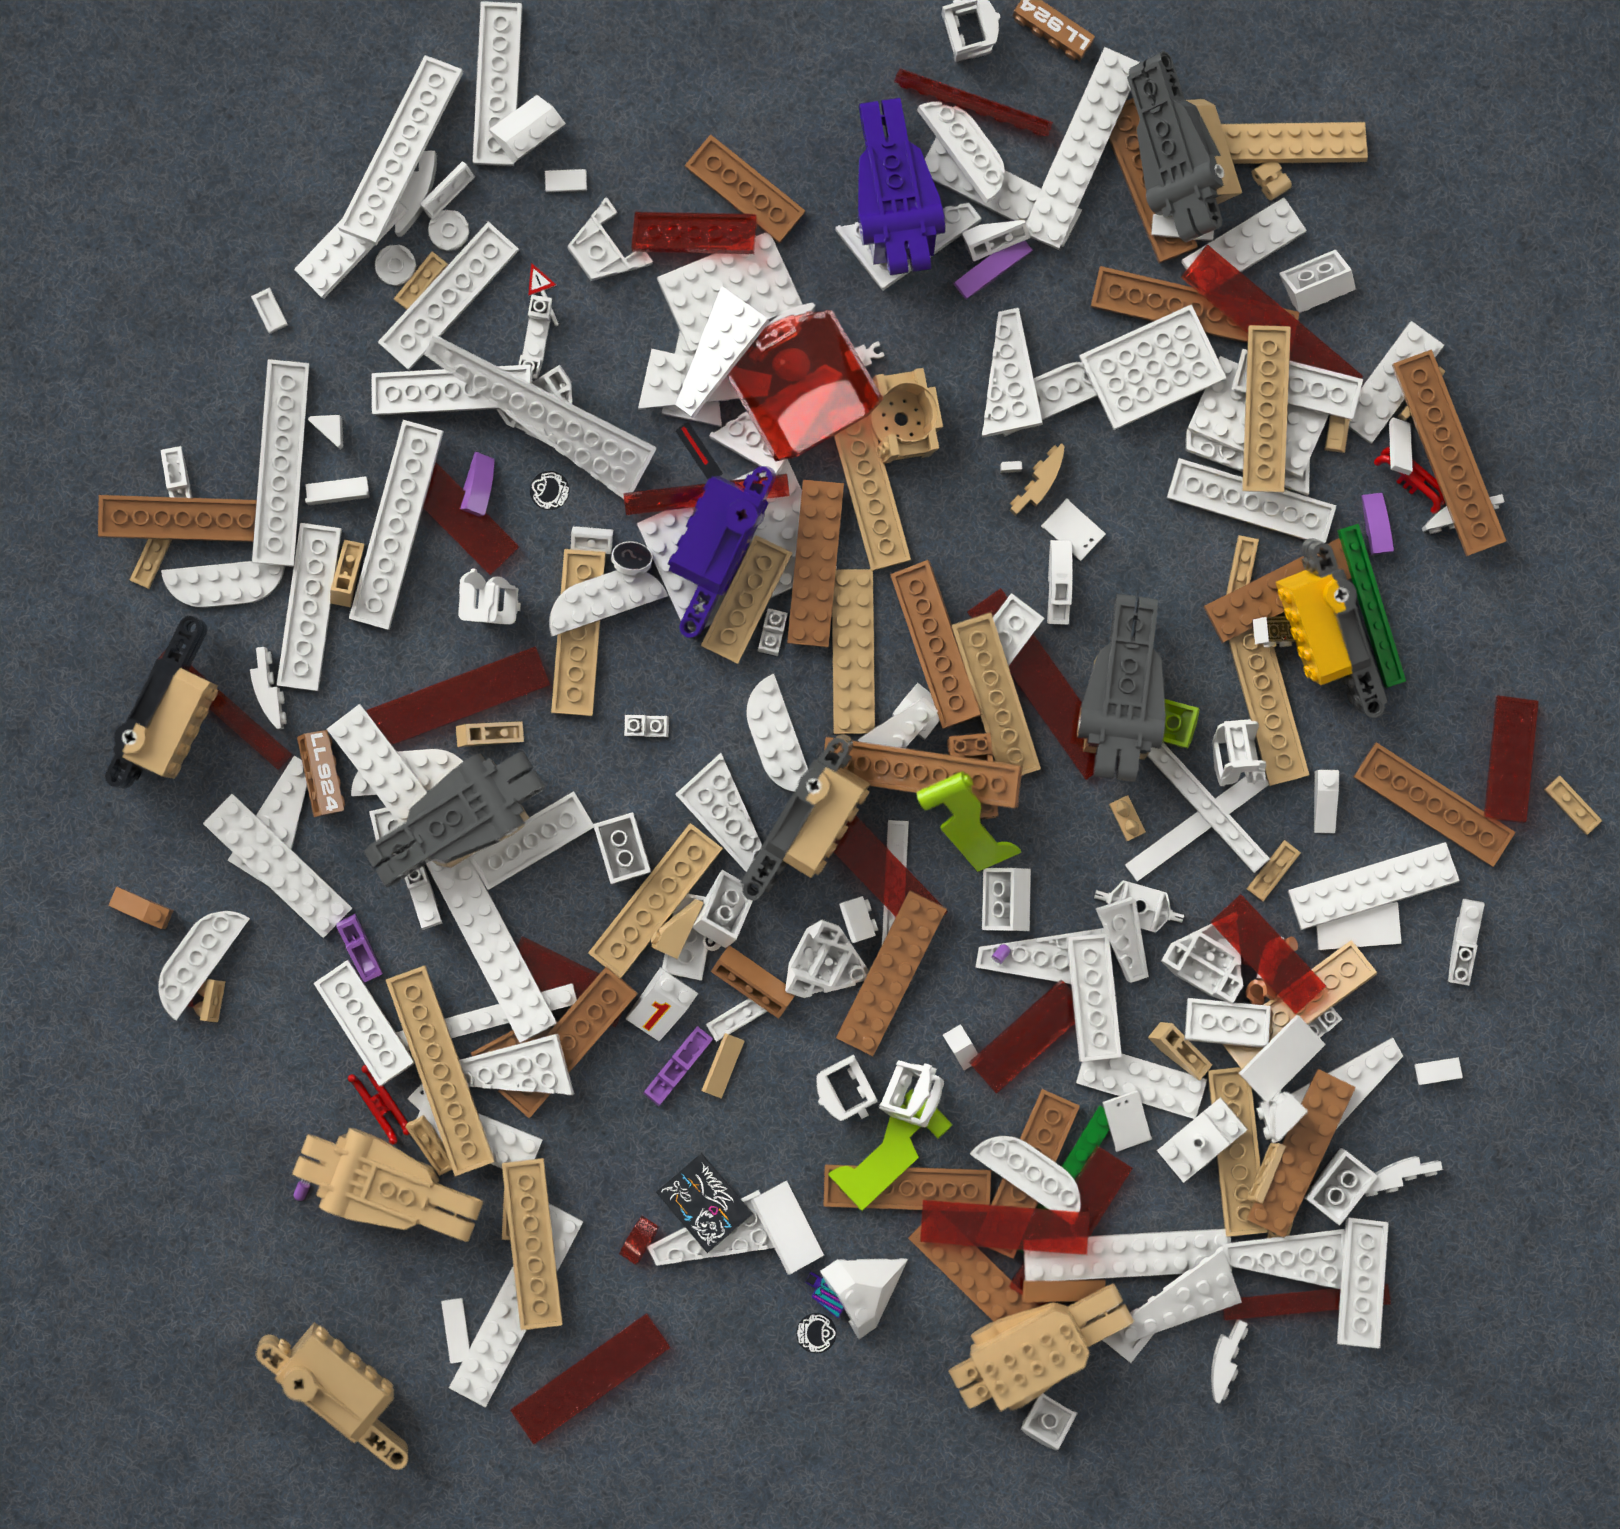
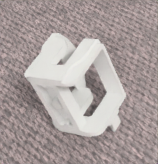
[942,0,1000,62]
[459,569,521,625]
[1212,719,1266,786]
[817,1054,878,1121]
[879,1061,944,1127]

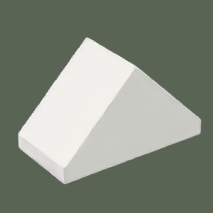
[308,415,343,450]
[943,1024,981,1070]

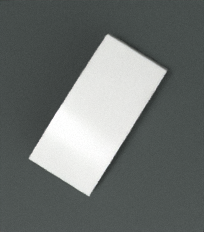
[758,608,788,656]
[624,715,669,737]
[1308,1007,1342,1038]
[1415,1057,1463,1085]

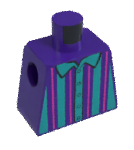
[805,1272,844,1318]

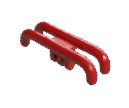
[1374,447,1445,514]
[348,1065,410,1145]

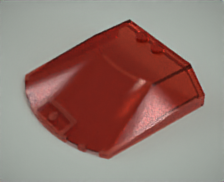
[727,310,883,461]

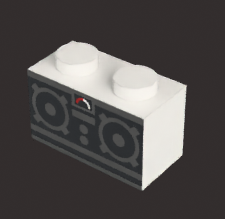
[1253,616,1296,648]

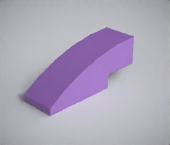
[460,452,494,516]
[1362,493,1394,555]
[336,914,383,983]

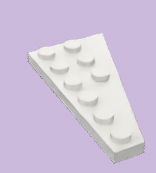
[975,928,1106,984]

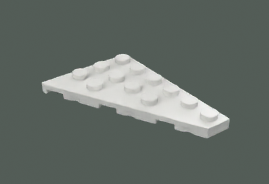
[835,203,981,291]
[709,364,843,476]

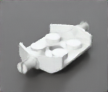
[1094,880,1184,933]

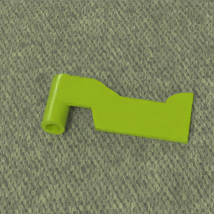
[917,771,1021,872]
[828,1088,953,1211]

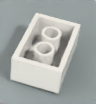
[593,812,651,884]

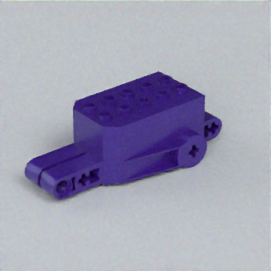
[858,98,945,275]
[668,466,776,638]

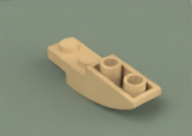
[1010,443,1065,516]

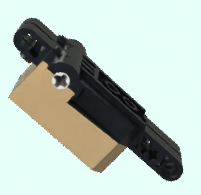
[105,616,218,789]

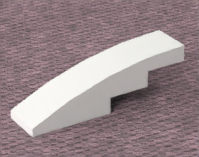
[161,446,192,498]

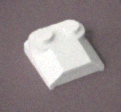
[1021,1393,1077,1451]

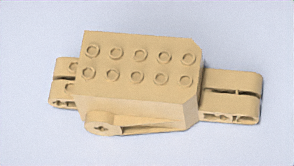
[292,1128,483,1242]
[948,1284,1134,1411]
[256,1322,408,1470]

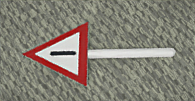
[528,263,558,326]

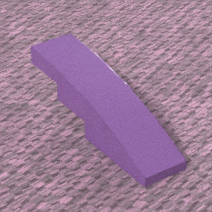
[954,240,1033,300]
[643,1026,713,1106]

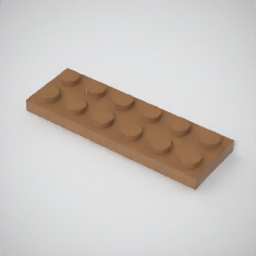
[685,134,806,244]

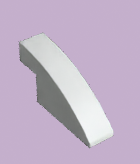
[395,151,437,237]

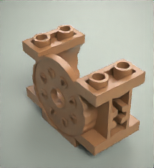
[947,733,998,819]

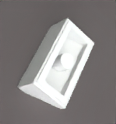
[571,526,613,554]

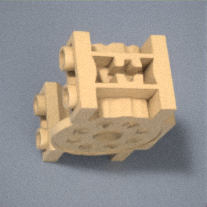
[865,368,943,464]

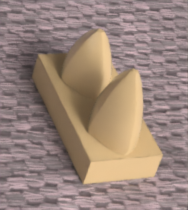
[1109,795,1146,841]
[193,979,226,1022]

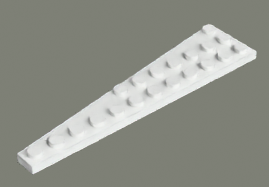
[424,335,656,502]

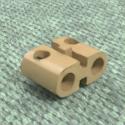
[1252,162,1292,200]

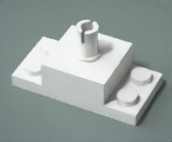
[1157,1097,1248,1183]

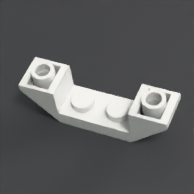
[519,295,552,379]

